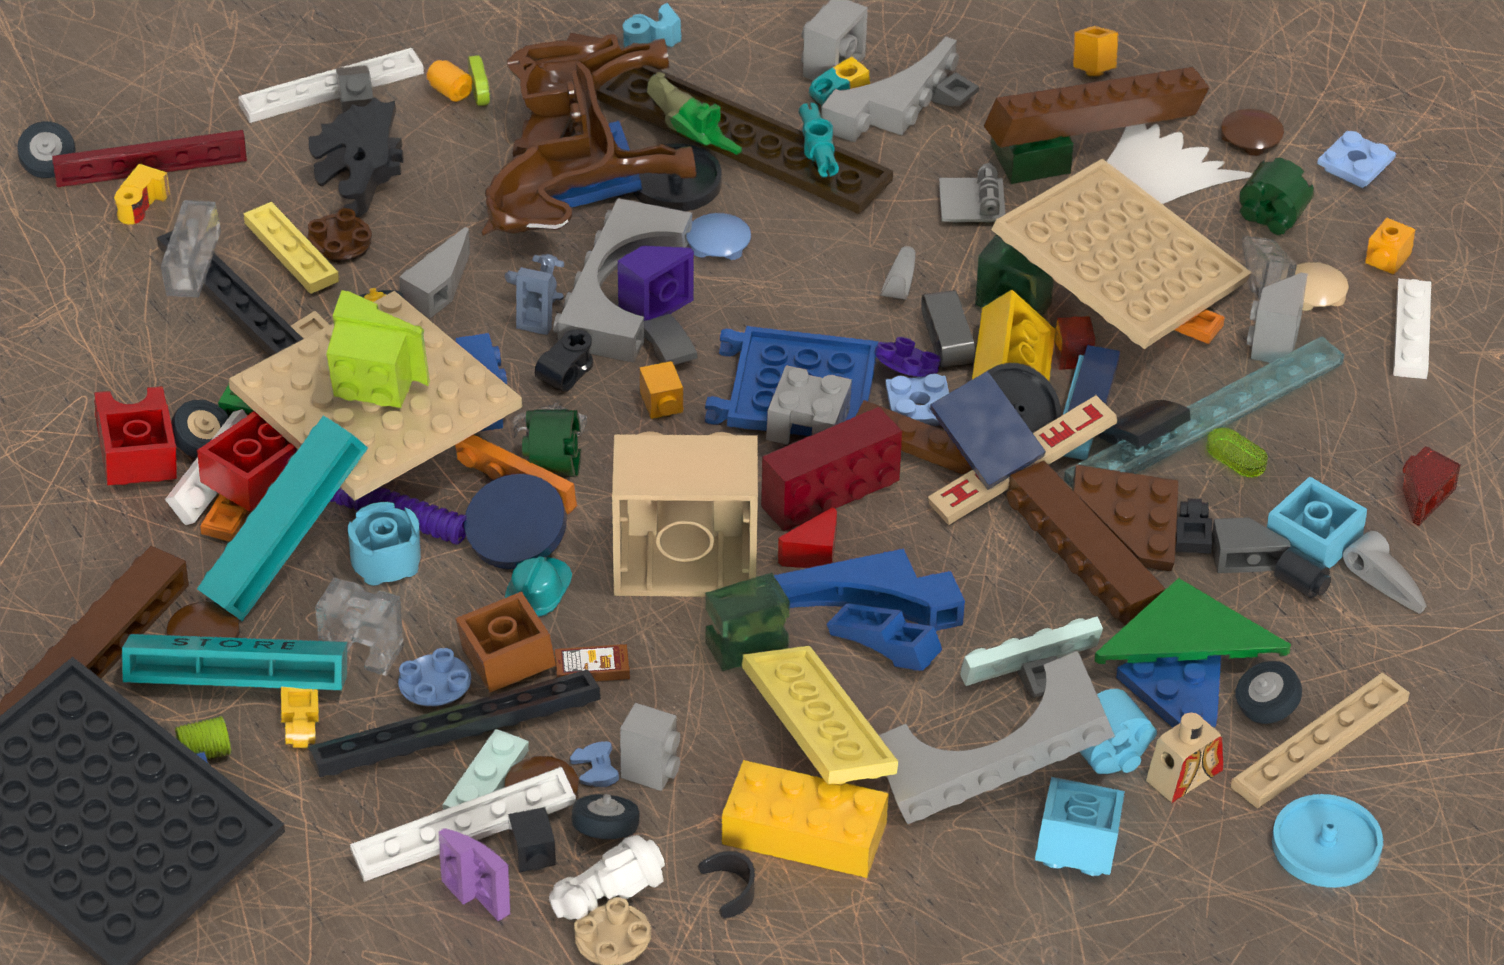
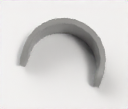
[880,246,916,300]

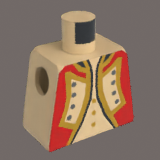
[1146,713,1223,803]

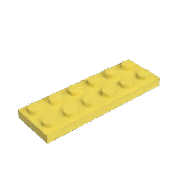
[742,646,898,784]

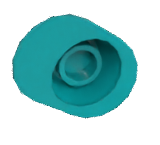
[505,556,572,617]

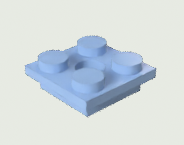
[1317,131,1396,188]
[885,374,949,426]

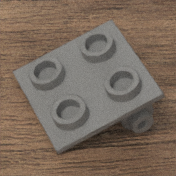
[939,163,1006,222]

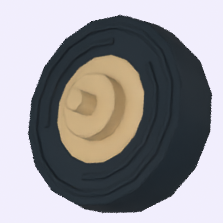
[171,400,229,458]

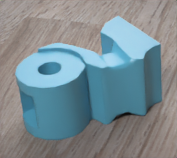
[623,3,681,48]

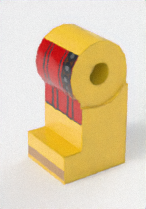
[114,164,170,225]

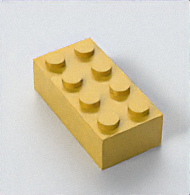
[722,760,888,878]

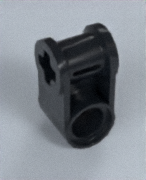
[534,330,593,392]

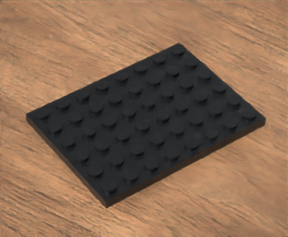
[0,657,285,965]

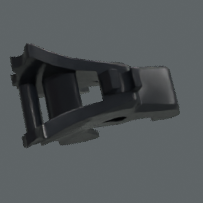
[308,97,404,218]

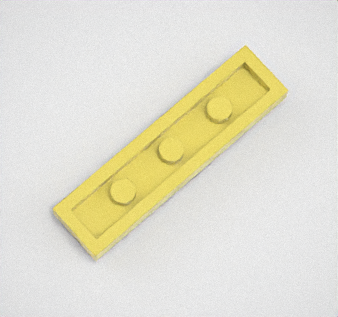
[244,202,339,294]

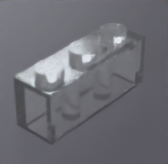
[160,200,221,298]

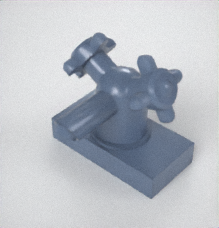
[505,254,564,335]

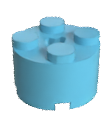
[348,502,421,586]
[1080,689,1157,774]

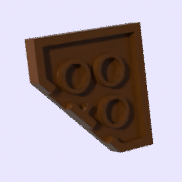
[1072,465,1179,571]

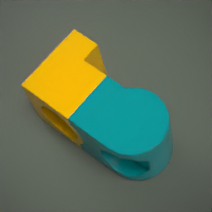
[809,56,870,106]

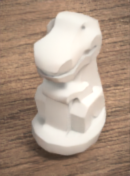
[549,835,665,920]

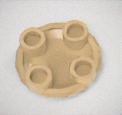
[1283,262,1349,311]
[574,897,651,965]

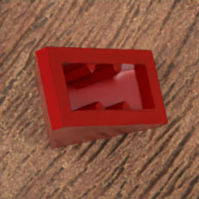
[778,507,837,569]

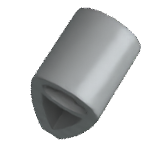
[1343,531,1427,614]

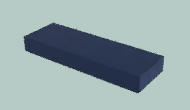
[1068,345,1120,412]

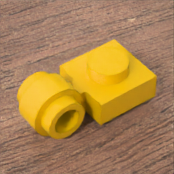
[281,687,319,748]

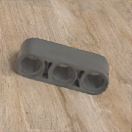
[921,290,975,368]

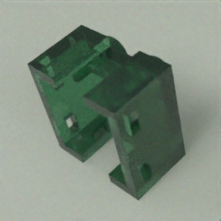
[705,572,790,672]

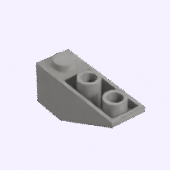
[399,227,470,318]

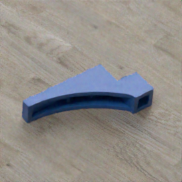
[767,549,965,631]

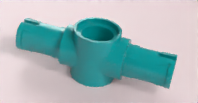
[798,103,839,177]

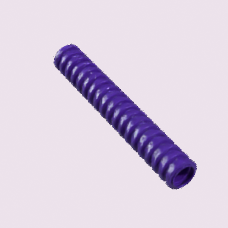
[330,487,467,545]

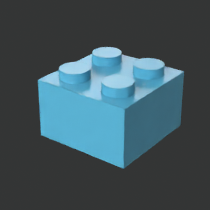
[1267,477,1367,569]

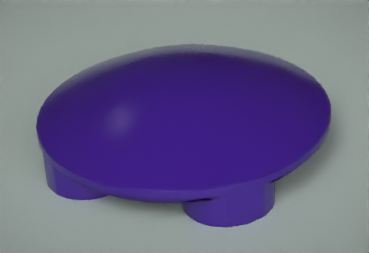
[874,337,941,377]

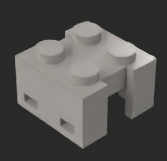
[766,365,852,445]

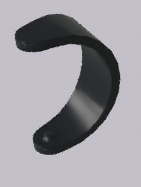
[698,851,755,918]

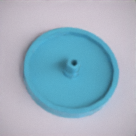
[1272,794,1383,888]

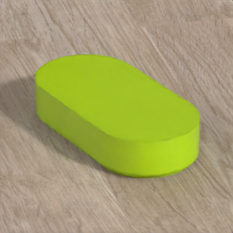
[468,55,490,106]

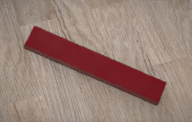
[52,130,247,187]

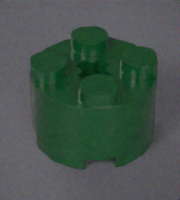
[1239,158,1314,235]
[522,409,582,478]

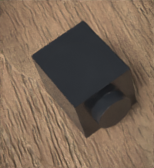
[508,807,556,872]

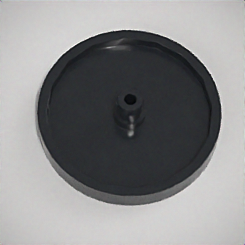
[632,143,722,212]
[982,363,1061,433]

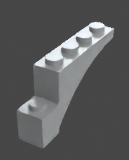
[821,37,959,142]

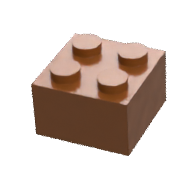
[455,592,556,693]

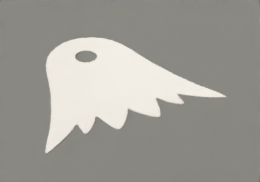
[1106,124,1252,204]

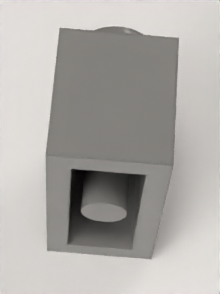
[620,703,680,791]

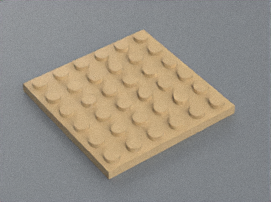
[991,159,1252,349]
[229,291,522,500]

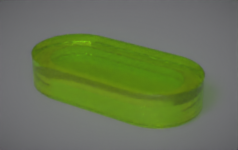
[1206,427,1268,477]

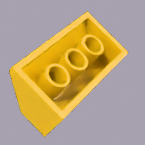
[972,290,1056,381]

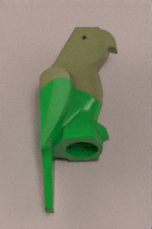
[647,72,742,155]

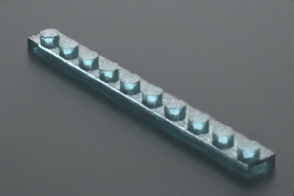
[1064,336,1345,487]

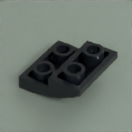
[1097,400,1191,448]

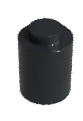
[1274,547,1331,598]

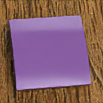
[438,828,510,921]

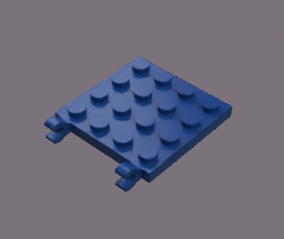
[705,326,878,436]

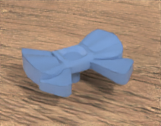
[570,742,619,787]

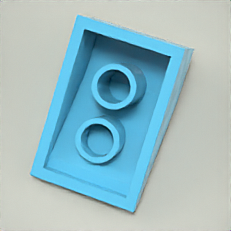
[1035,777,1125,876]

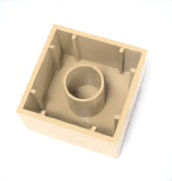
[612,432,758,597]

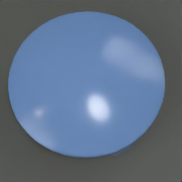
[686,213,751,260]
[398,648,471,706]

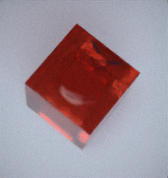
[1054,316,1096,370]

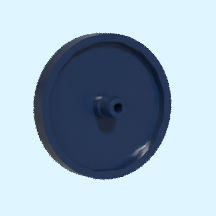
[464,474,567,569]

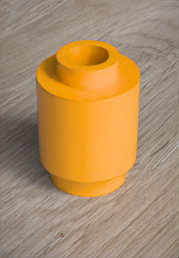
[427,60,472,102]

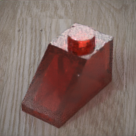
[1403,446,1461,526]

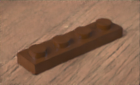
[855,400,973,475]

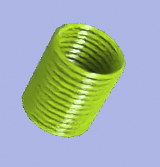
[175,716,231,759]

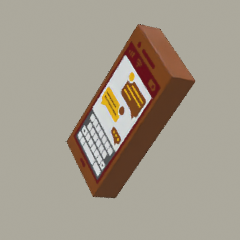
[555,644,630,681]

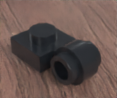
[1176,498,1212,554]

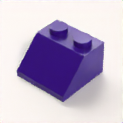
[618,246,694,321]

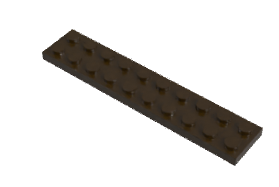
[597,66,893,214]

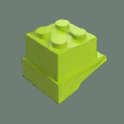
[326,290,430,408]

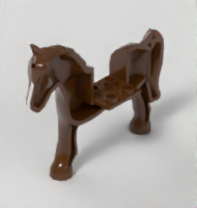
[481,34,696,236]

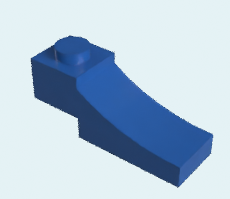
[826,603,943,671]

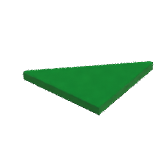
[1094,578,1291,664]

